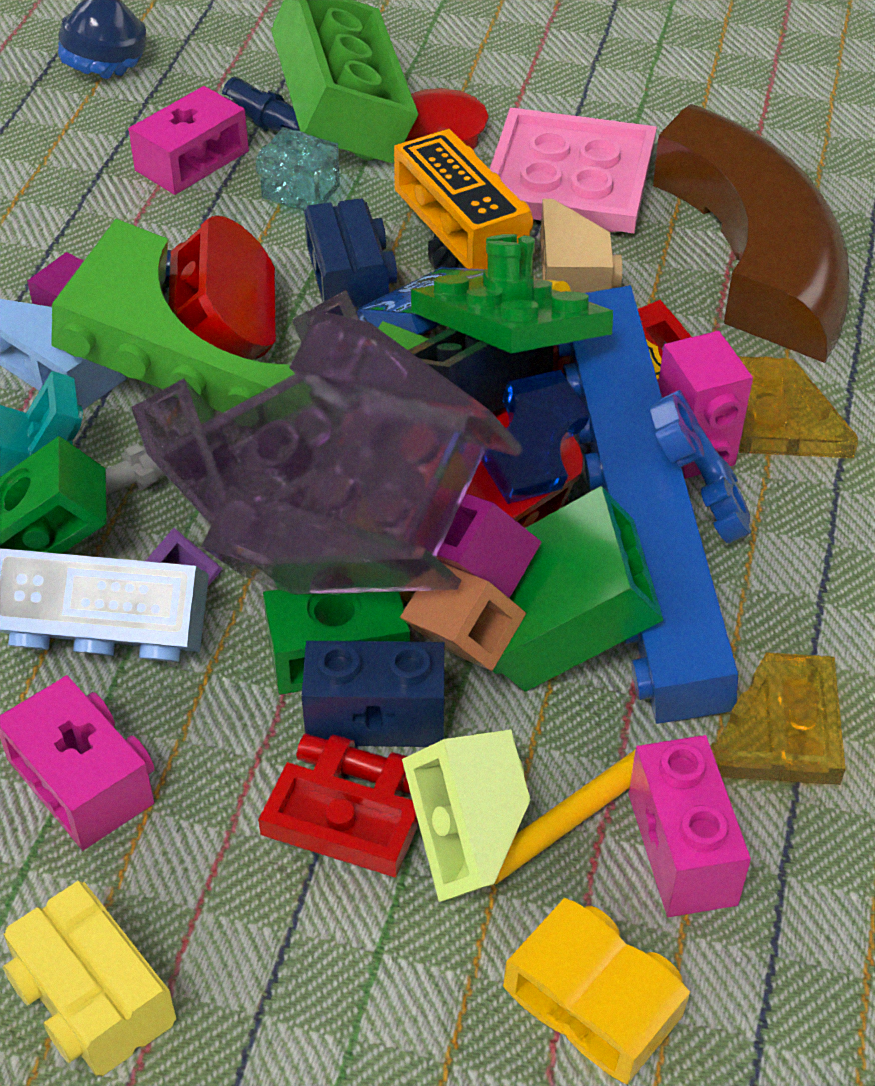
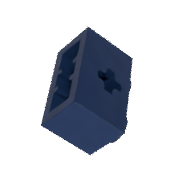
[301,641,445,747]

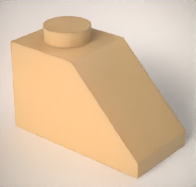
[540,199,622,293]

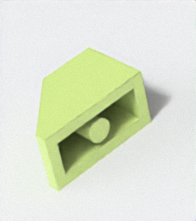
[402,729,531,902]

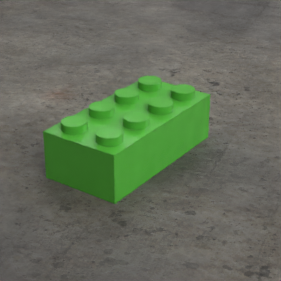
[271,0,418,164]

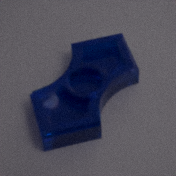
[478,370,590,504]

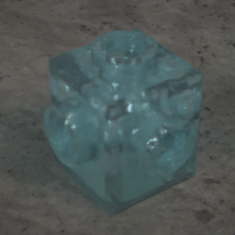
[256,127,340,211]

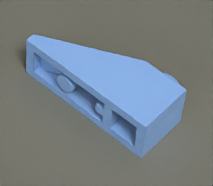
[0,299,127,410]

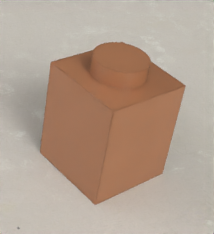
[400,560,527,672]

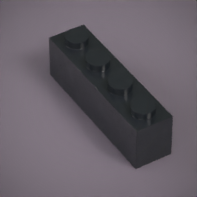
[391,328,553,445]

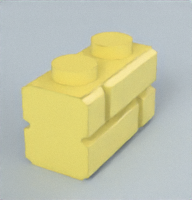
[3,881,177,1076]

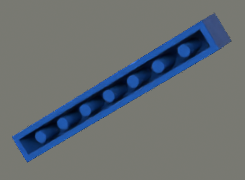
[556,285,738,724]

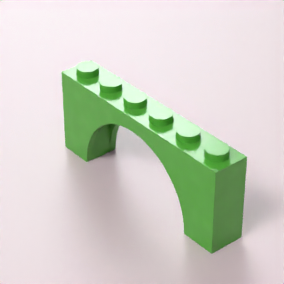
[51,219,429,474]

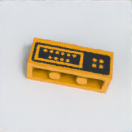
[394,129,533,269]

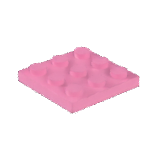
[490,107,657,233]

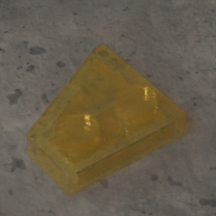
[738,356,858,459]
[710,652,846,785]

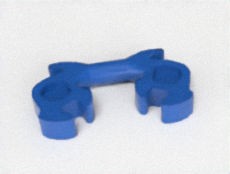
[650,390,751,544]

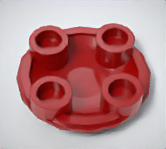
[405,88,489,149]

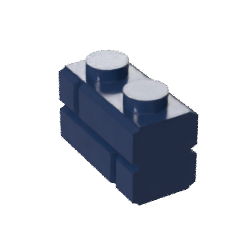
[304,198,397,315]

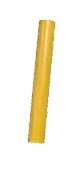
[494,749,636,884]

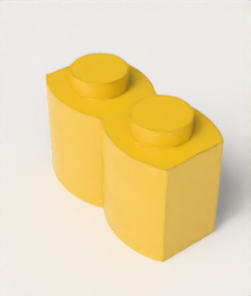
[503,898,690,1085]

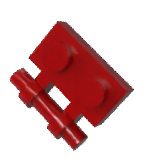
[258,733,419,878]

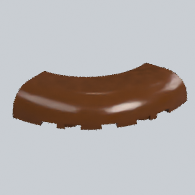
[653,104,850,363]

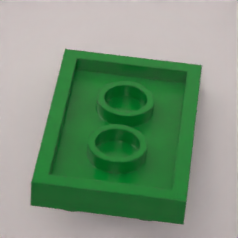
[411,234,613,353]

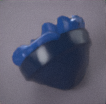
[58,0,146,79]

